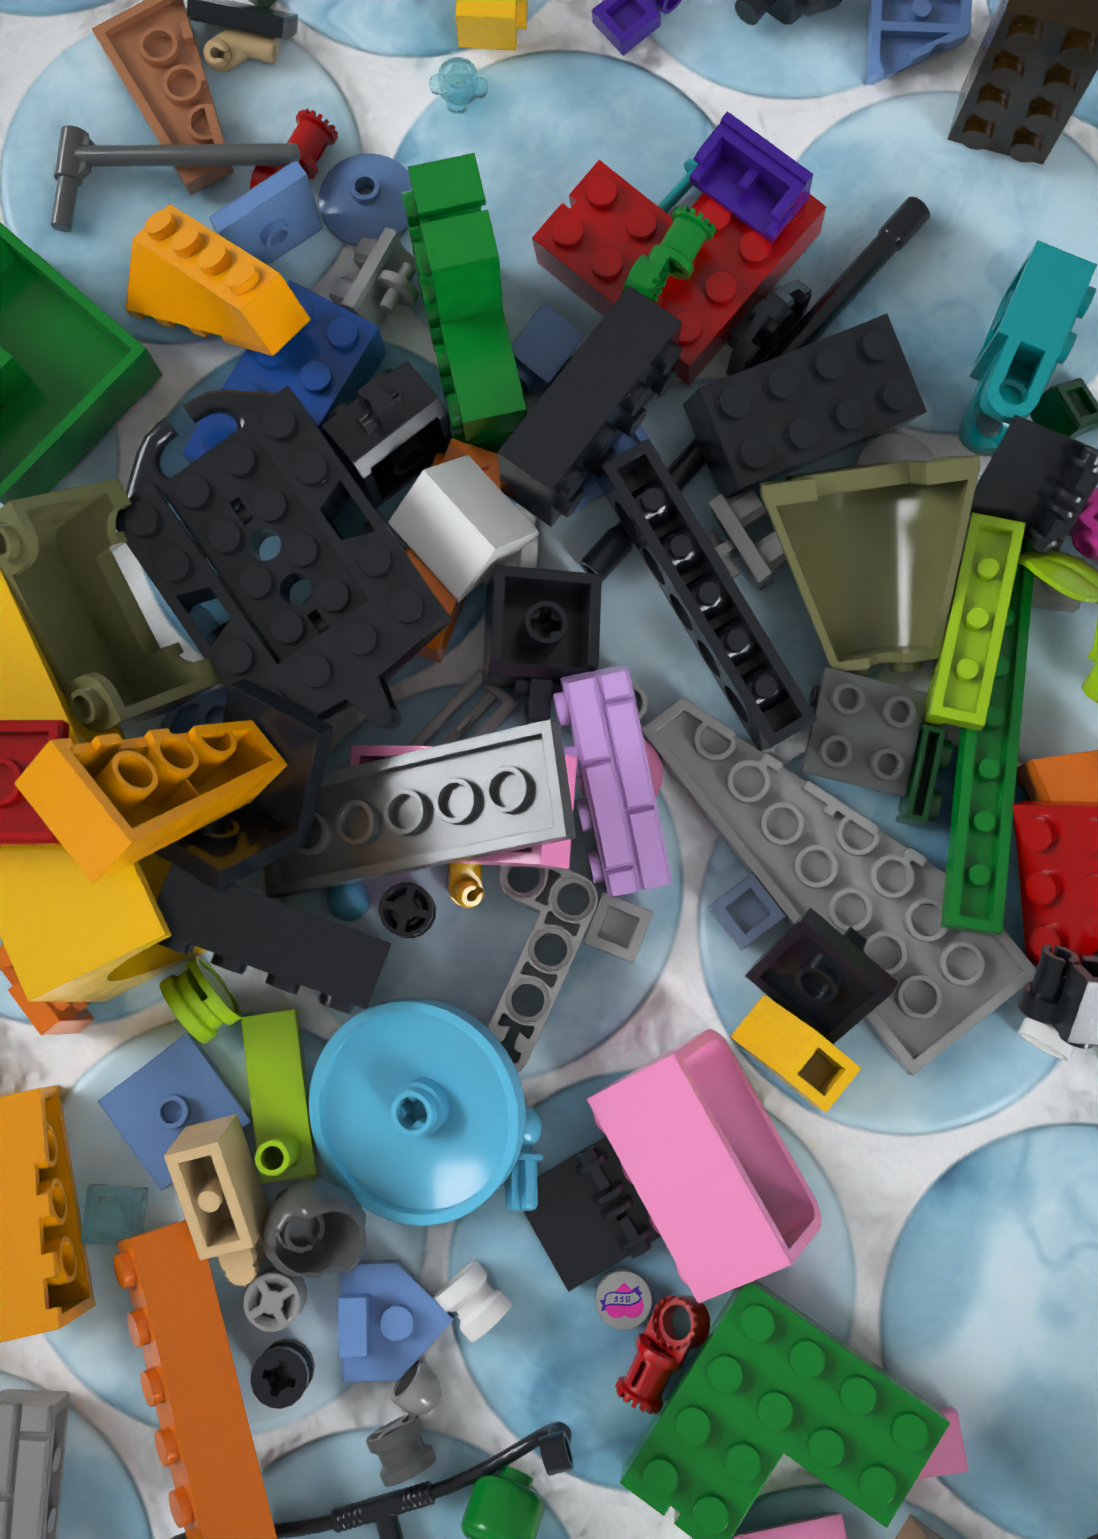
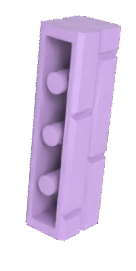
[553,665,672,897]

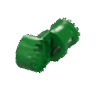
[621,206,716,303]

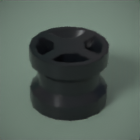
[379,882,436,939]
[250,1339,315,1409]

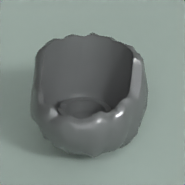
[263,1176,367,1278]

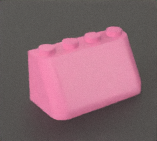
[586,1029,821,1304]

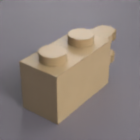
[164,1114,270,1287]

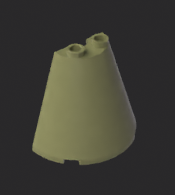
[760,456,980,677]

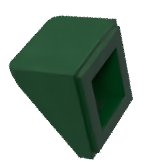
[1030,378,1098,439]

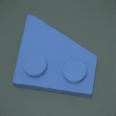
[865,0,972,85]

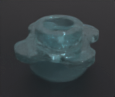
[429,57,488,114]

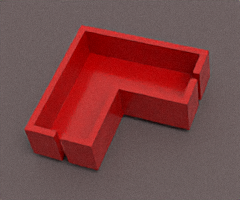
[532,160,826,386]

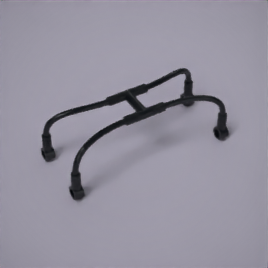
[170,1421,573,1539]

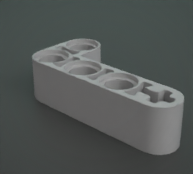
[488,866,598,1073]

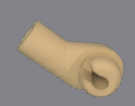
[203,28,279,71]

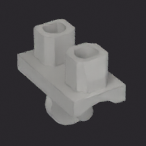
[329,227,420,328]
[706,489,787,590]

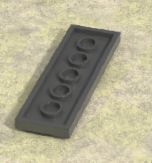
[264,719,576,898]

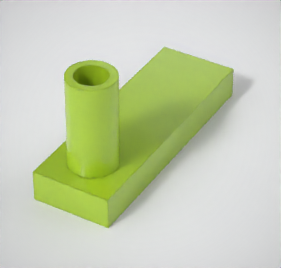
[241,1009,319,1184]

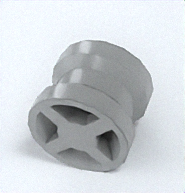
[243,1266,307,1332]

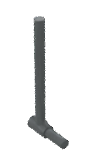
[51,125,300,232]

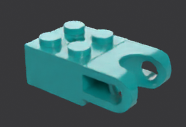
[959,240,1097,456]

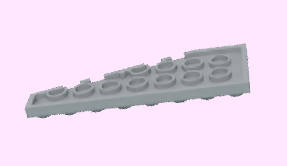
[641,697,1036,1075]

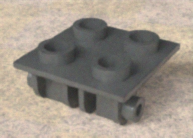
[801,667,928,797]

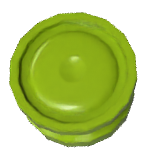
[159,956,243,1044]

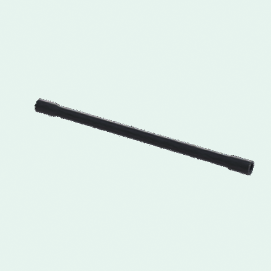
[579,197,930,583]

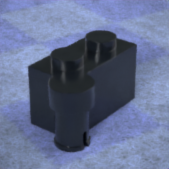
[1018,944,1098,1049]

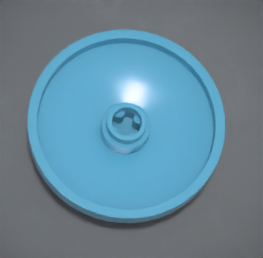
[309,997,526,1226]

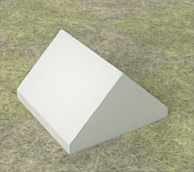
[388,455,538,602]

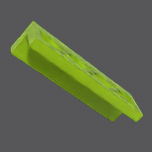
[921,512,1026,731]

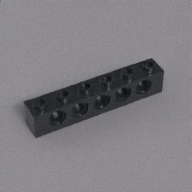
[596,438,818,751]

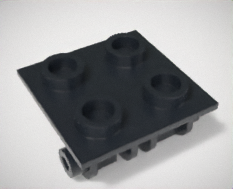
[970,414,1098,555]
[524,1136,661,1292]

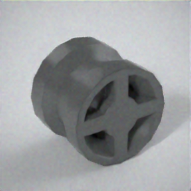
[366,1414,436,1487]

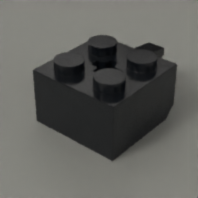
[322,360,453,508]
[482,565,602,725]

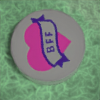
[595,1268,652,1330]

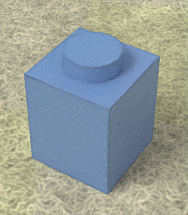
[511,302,585,396]

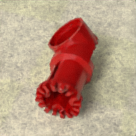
[250,108,338,189]
[615,1296,710,1415]

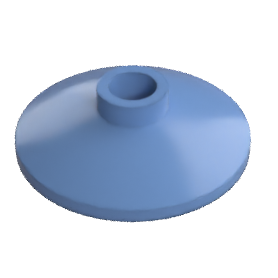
[318,153,412,247]

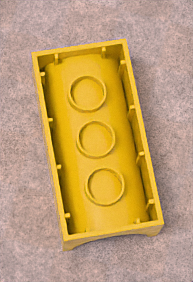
[0,570,207,1002]

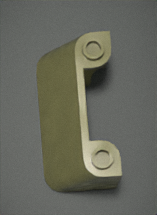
[0,478,221,733]

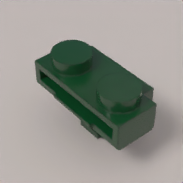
[896,724,953,827]

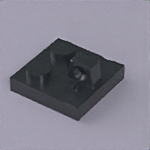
[745,907,898,1044]

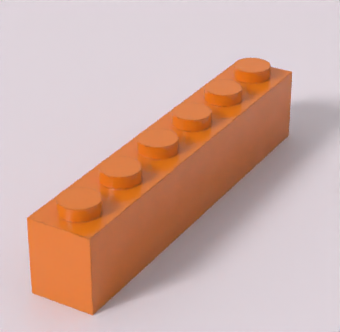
[113,1219,277,1539]

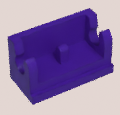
[689,111,813,243]

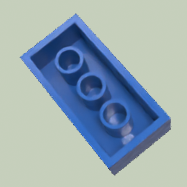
[182,280,386,464]

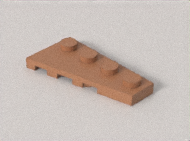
[91,0,234,195]

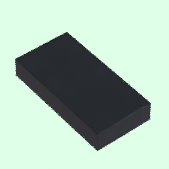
[187,0,298,39]

